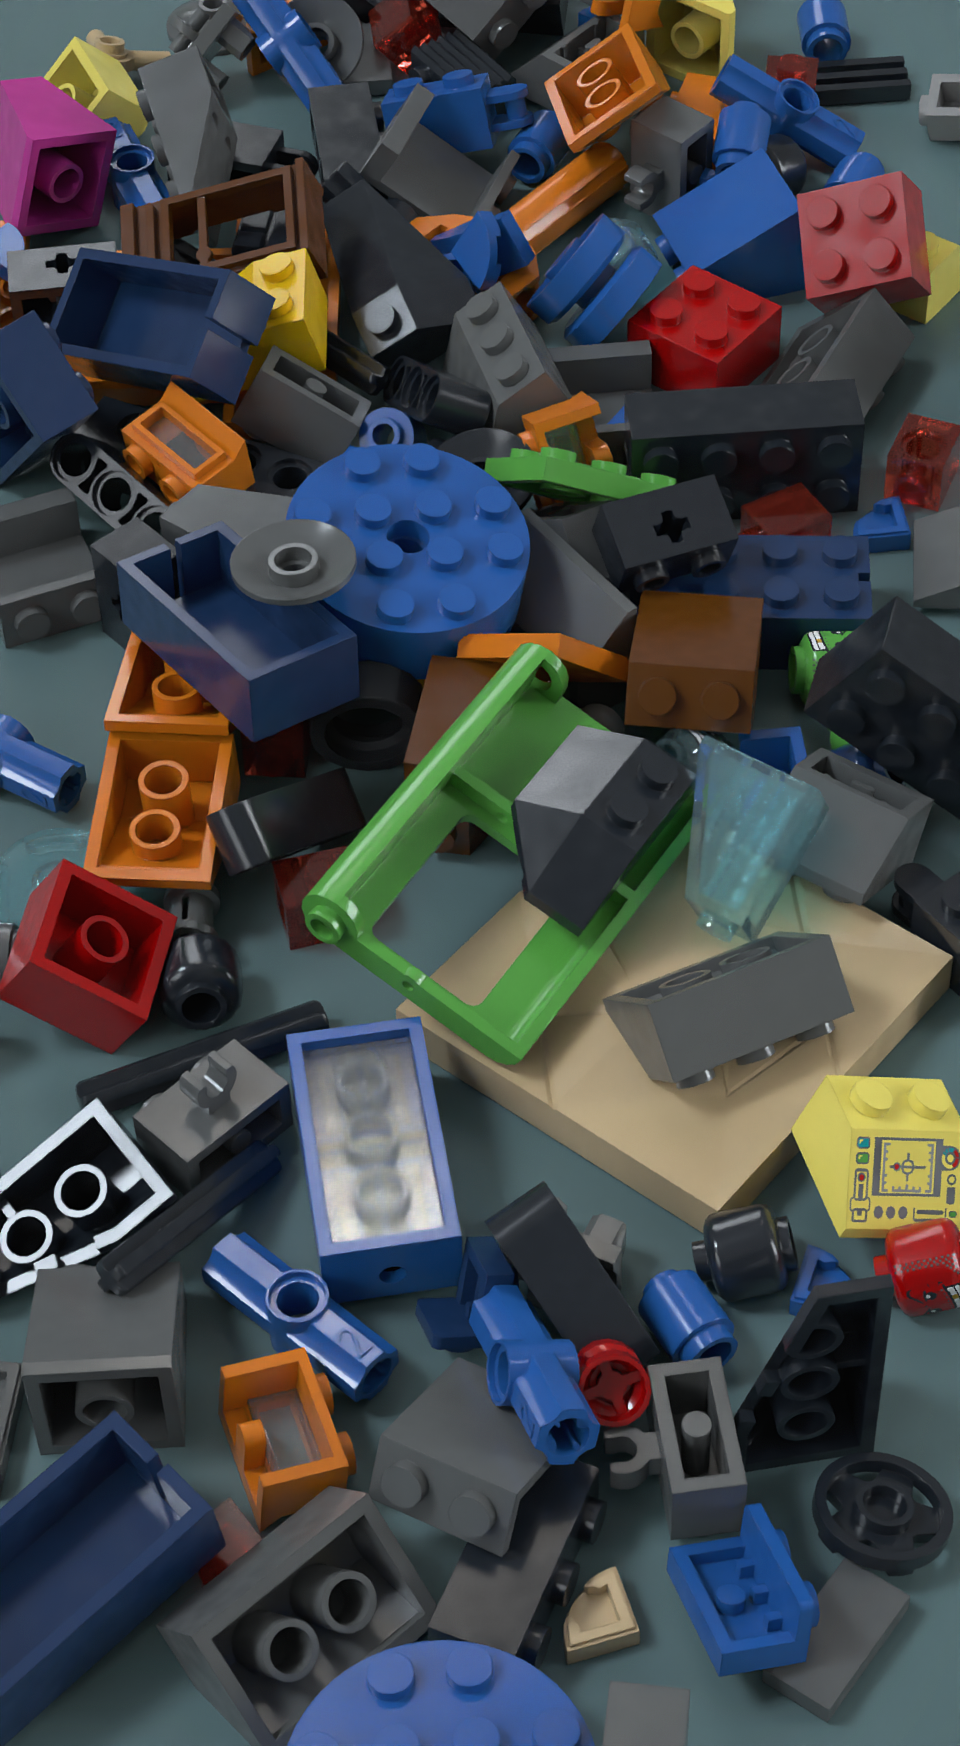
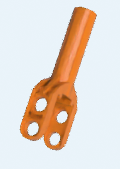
[410,142,629,321]

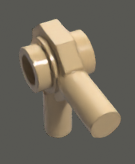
[86,29,171,73]

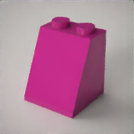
[0,76,117,236]

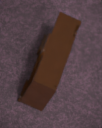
[120,157,328,280]

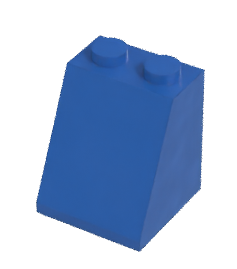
[652,147,805,299]

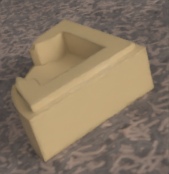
[564,1566,640,1665]

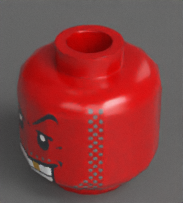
[873,1218,960,1317]

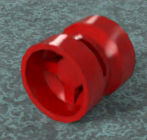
[578,1338,652,1427]

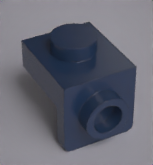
[415,1236,519,1353]

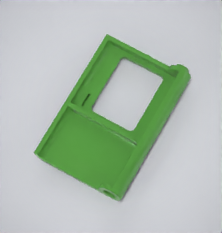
[302,643,722,1065]

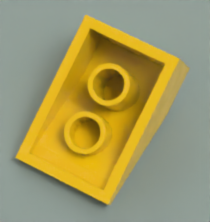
[192,248,328,402]

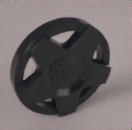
[812,1452,953,1576]

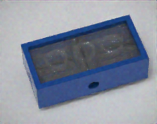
[286,1016,463,1303]

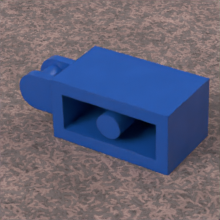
[381,69,534,153]

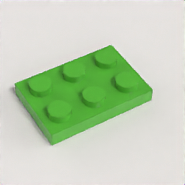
[484,447,676,502]

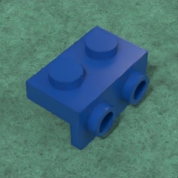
[666,1503,820,1677]

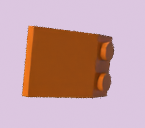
[544,23,670,153]
[104,631,237,736]
[83,731,241,890]

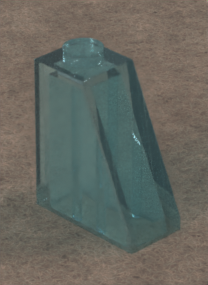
[685,735,829,943]

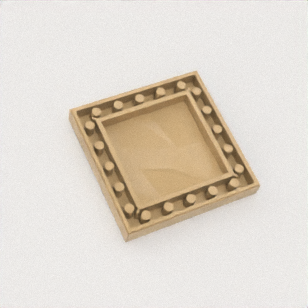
[396,818,953,1233]

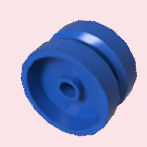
[526,213,662,346]

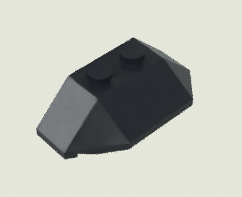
[511,725,703,937]

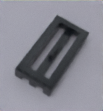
[803,56,911,106]

